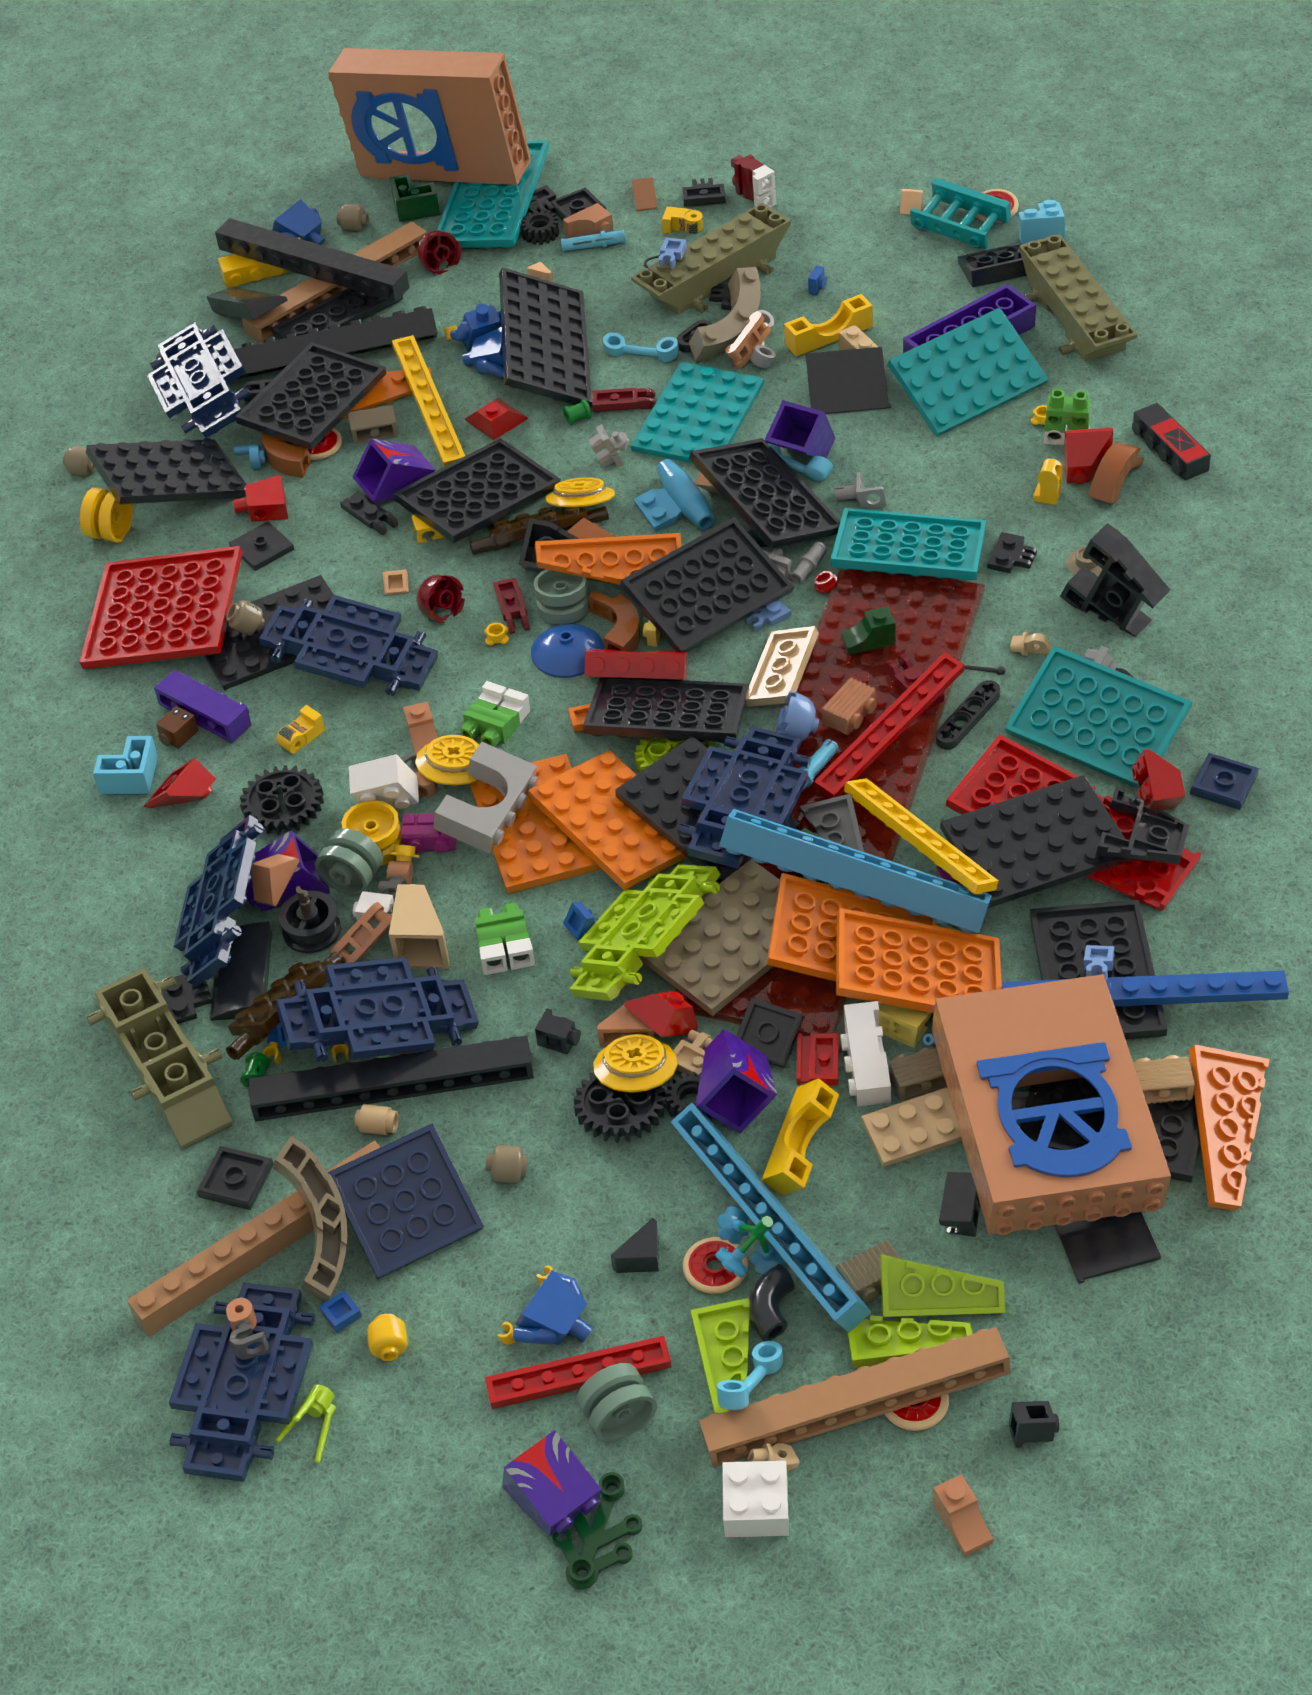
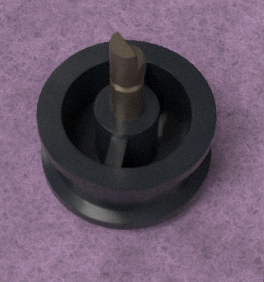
[278,886,341,953]

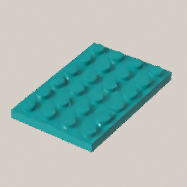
[887,308,1049,436]
[631,362,764,464]
[831,508,987,581]
[1005,645,1192,789]

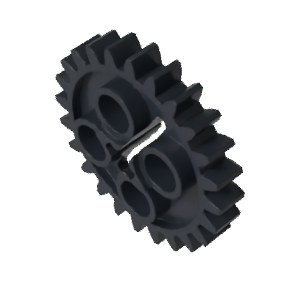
[240,765,324,835]
[573,1072,666,1143]

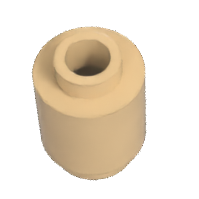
[355,1104,399,1135]

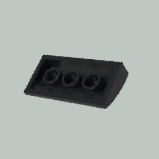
[957,243,1027,287]
[207,288,288,320]
[210,921,272,1021]

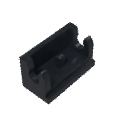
[939,1172,980,1237]

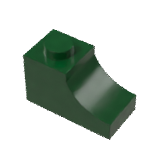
[841,606,896,655]

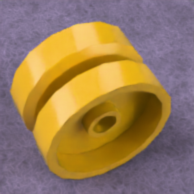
[79,487,133,543]
[341,800,403,866]

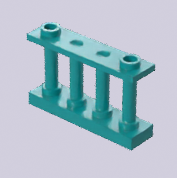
[910,178,1011,249]

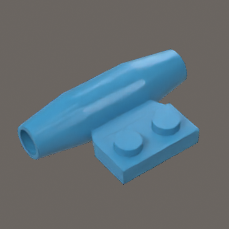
[633,459,715,532]

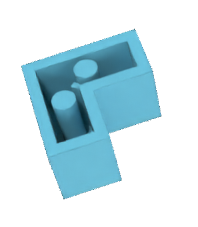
[1019,200,1065,245]
[93,736,158,794]

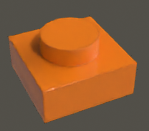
[568,704,590,733]

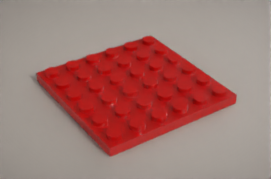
[79,546,243,669]

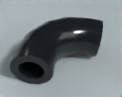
[749,1264,795,1342]

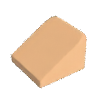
[900,189,923,214]
[527,262,553,282]
[383,569,409,595]

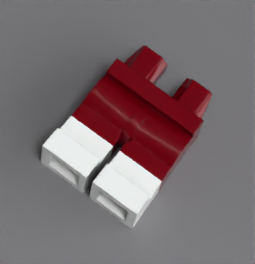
[731,154,776,207]

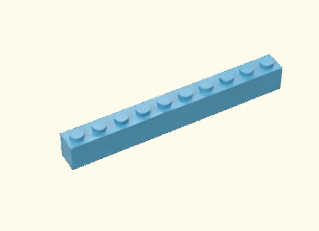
[719,809,992,933]
[671,1102,871,1332]

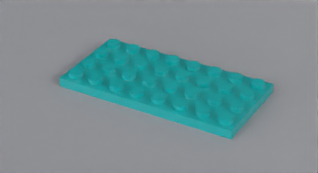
[437,140,550,249]

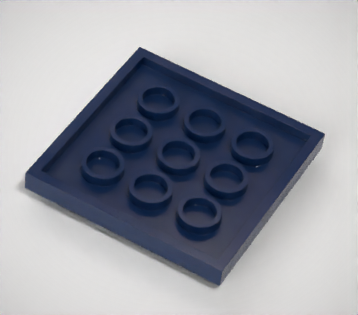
[328,1123,484,1280]

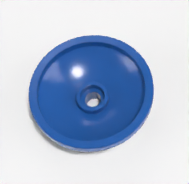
[531,624,604,678]

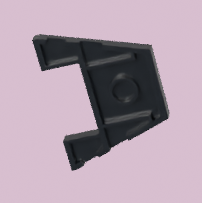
[1096,787,1189,864]

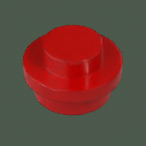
[814,571,838,593]

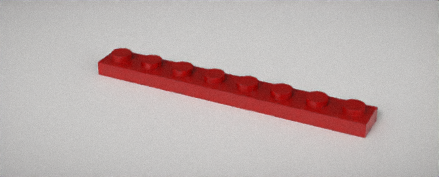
[814,652,965,798]

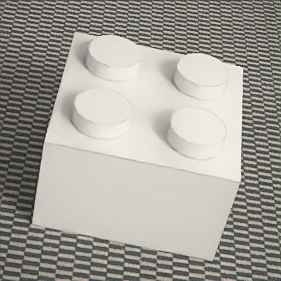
[349,754,419,809]
[723,1461,789,1537]

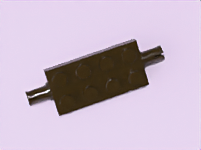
[469,506,609,555]
[226,952,345,1060]

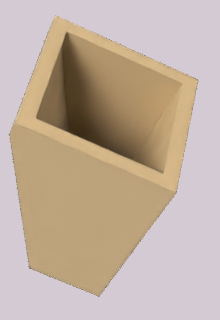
[389,884,450,969]

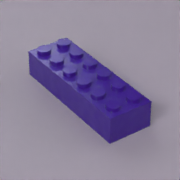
[903,284,1036,353]

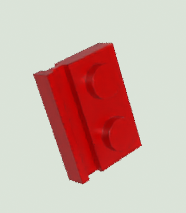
[796,1033,839,1086]

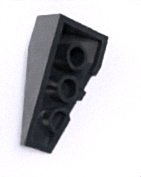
[518,518,611,584]

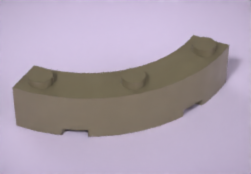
[689,267,761,361]
[273,1136,347,1302]

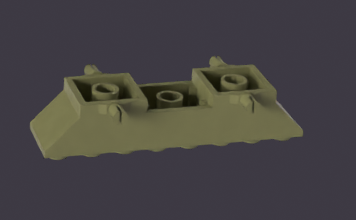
[631,203,791,315]
[1019,234,1137,362]
[86,968,233,1149]

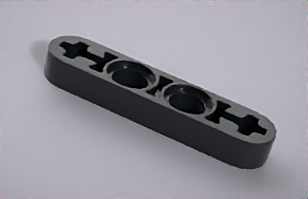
[936,680,1000,750]

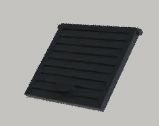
[805,347,891,414]
[1054,1212,1161,1284]

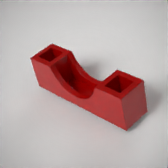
[585,649,687,679]

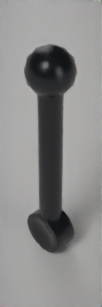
[964,665,1005,675]

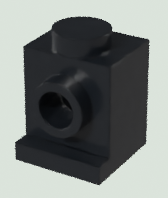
[535,1008,581,1055]
[1009,1401,1059,1448]

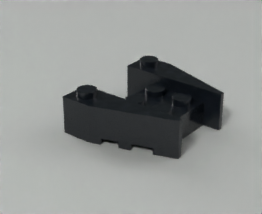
[1060,523,1171,637]

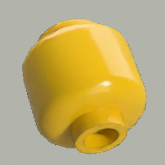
[367,1314,408,1361]

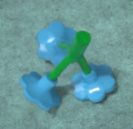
[716,1206,787,1278]

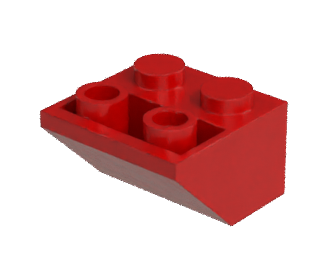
[1132,749,1185,811]

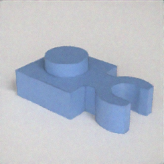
[659,237,687,269]
[746,600,791,632]
[1084,945,1114,980]

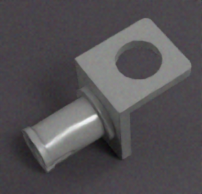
[834,472,887,508]

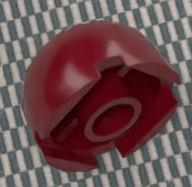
[417,230,461,274]
[416,575,465,623]

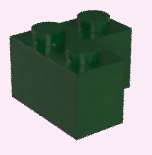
[390,174,440,222]

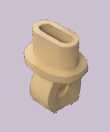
[1010,632,1052,656]
[747,1443,800,1472]

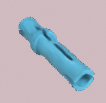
[561,229,626,252]
[798,739,839,791]

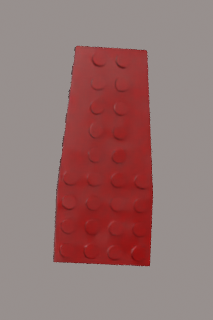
[945,734,1201,911]

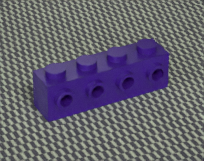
[154,670,252,743]

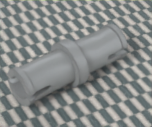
[789,542,827,584]

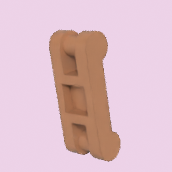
[725,312,771,369]
[330,902,392,963]

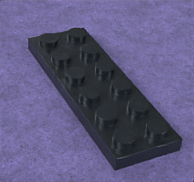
[271,288,403,340]

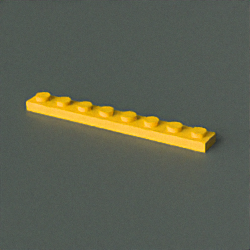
[392,335,465,467]
[844,778,998,894]

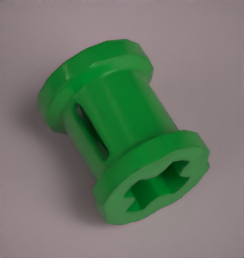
[563,399,591,425]
[240,1052,270,1087]

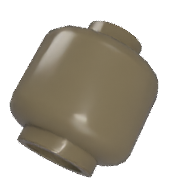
[337,204,369,232]
[63,445,96,477]
[226,600,265,636]
[485,1145,528,1184]

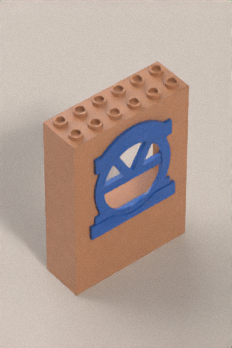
[328,48,531,185]
[932,974,1171,1235]

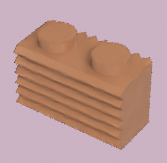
[821,677,877,735]

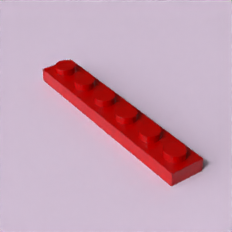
[485,1336,672,1409]

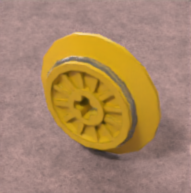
[546,478,615,507]
[415,735,480,786]
[593,1034,678,1092]

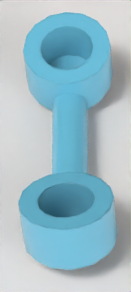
[603,332,679,362]
[764,438,833,482]
[717,1341,783,1410]

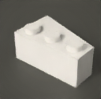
[840,1001,891,1107]

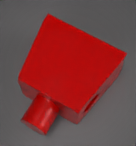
[233,475,288,522]

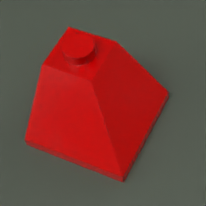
[465,398,528,440]
[1063,428,1114,484]
[144,758,216,808]
[624,991,698,1037]

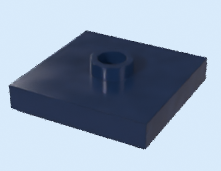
[1190,753,1259,810]

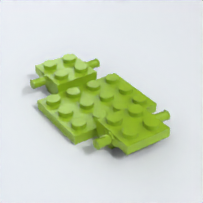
[569,864,720,1001]

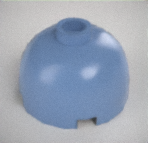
[775,691,819,742]

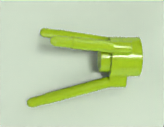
[275,1384,336,1463]

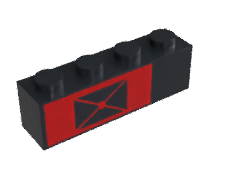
[1132,403,1211,481]

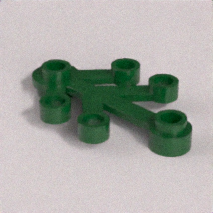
[552,1472,642,1589]

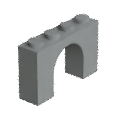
[433,742,539,853]

